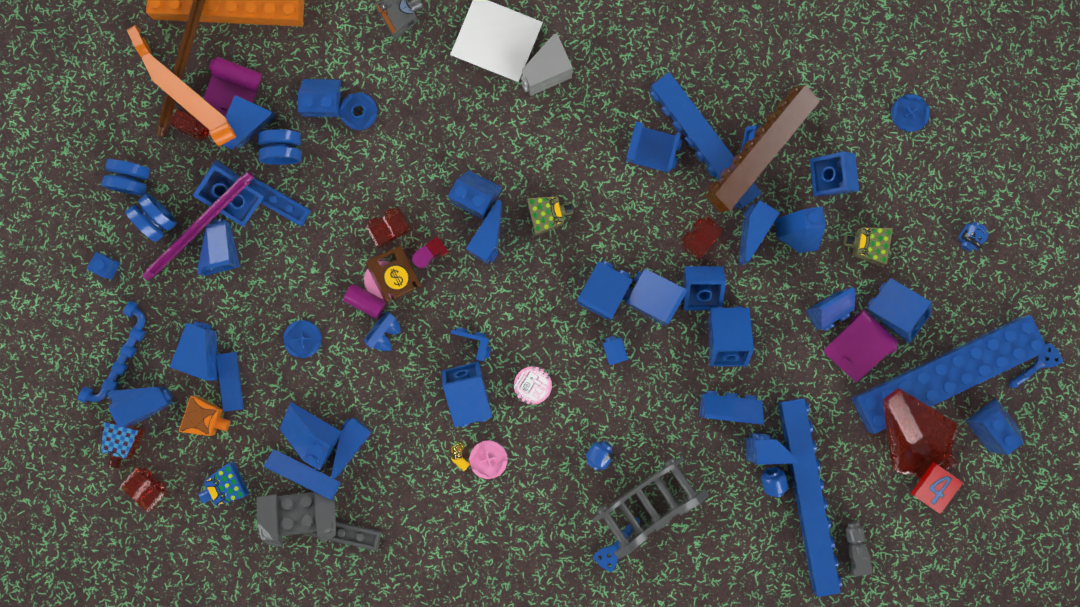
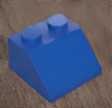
[298,79,341,117]
[810,151,859,196]
[683,266,726,310]

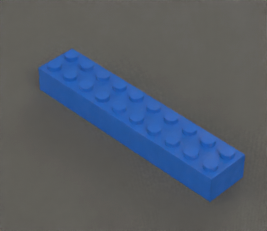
[851,315,1048,434]

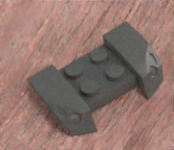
[256,492,336,547]

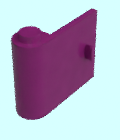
[203,57,262,117]
[823,309,898,383]

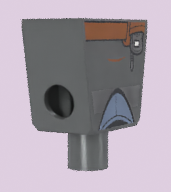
[374,0,423,40]

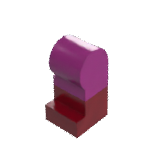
[412,236,449,269]

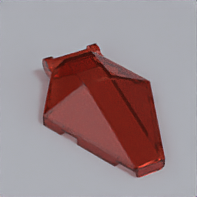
[883,388,958,481]

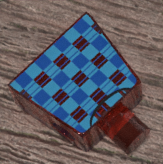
[100,420,145,468]

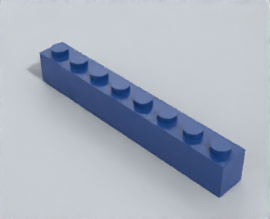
[649,72,762,210]

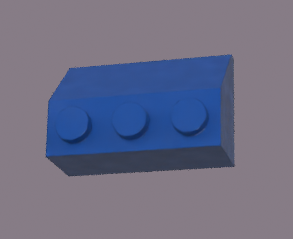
[699,390,764,425]
[745,433,798,465]

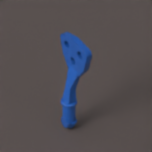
[1009,343,1063,388]
[593,517,640,572]

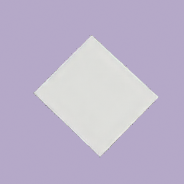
[450,0,543,82]

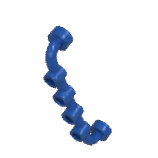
[77,301,146,403]

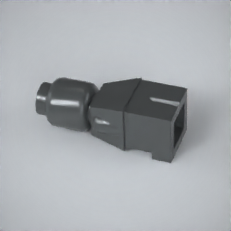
[846,522,873,576]

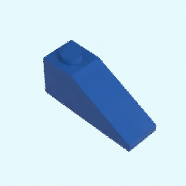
[331,417,373,479]

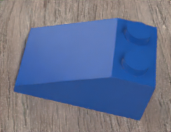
[193,160,264,227]
[466,200,503,265]
[739,200,780,265]
[806,287,855,331]
[280,402,341,470]

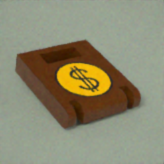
[365,246,421,303]

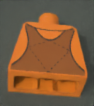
[179,396,230,436]

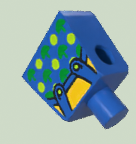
[199,462,250,506]

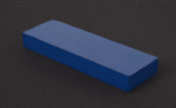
[216,352,244,412]

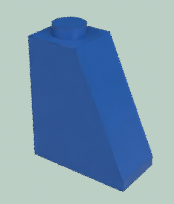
[774,206,826,253]
[197,219,240,276]
[108,387,173,428]

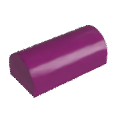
[343,284,386,319]

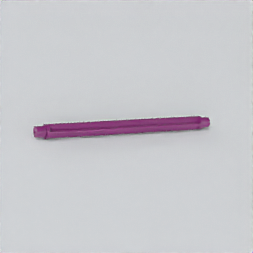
[142,171,254,281]

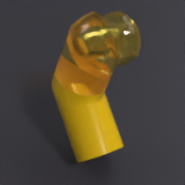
[451,442,470,471]

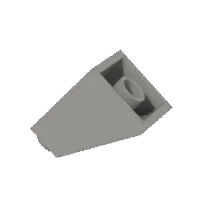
[521,33,573,96]

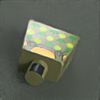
[527,196,573,236]
[844,228,893,266]

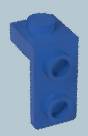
[451,327,491,361]

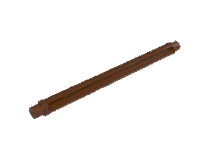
[156,0,205,137]

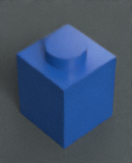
[87,252,121,280]
[602,335,628,365]

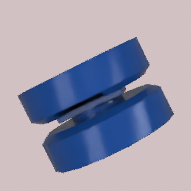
[258,130,302,165]
[101,159,151,196]
[125,193,177,242]

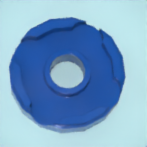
[340,93,378,130]

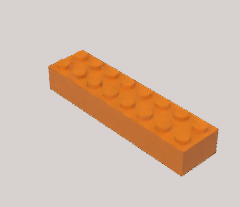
[146,0,304,27]

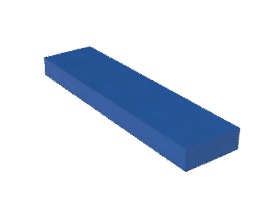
[245,172,311,227]
[264,449,341,501]

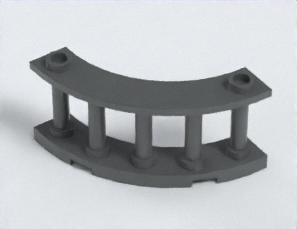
[592,457,709,559]

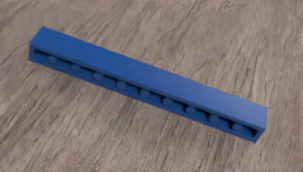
[778,398,842,597]

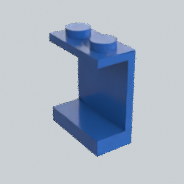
[626,121,682,173]

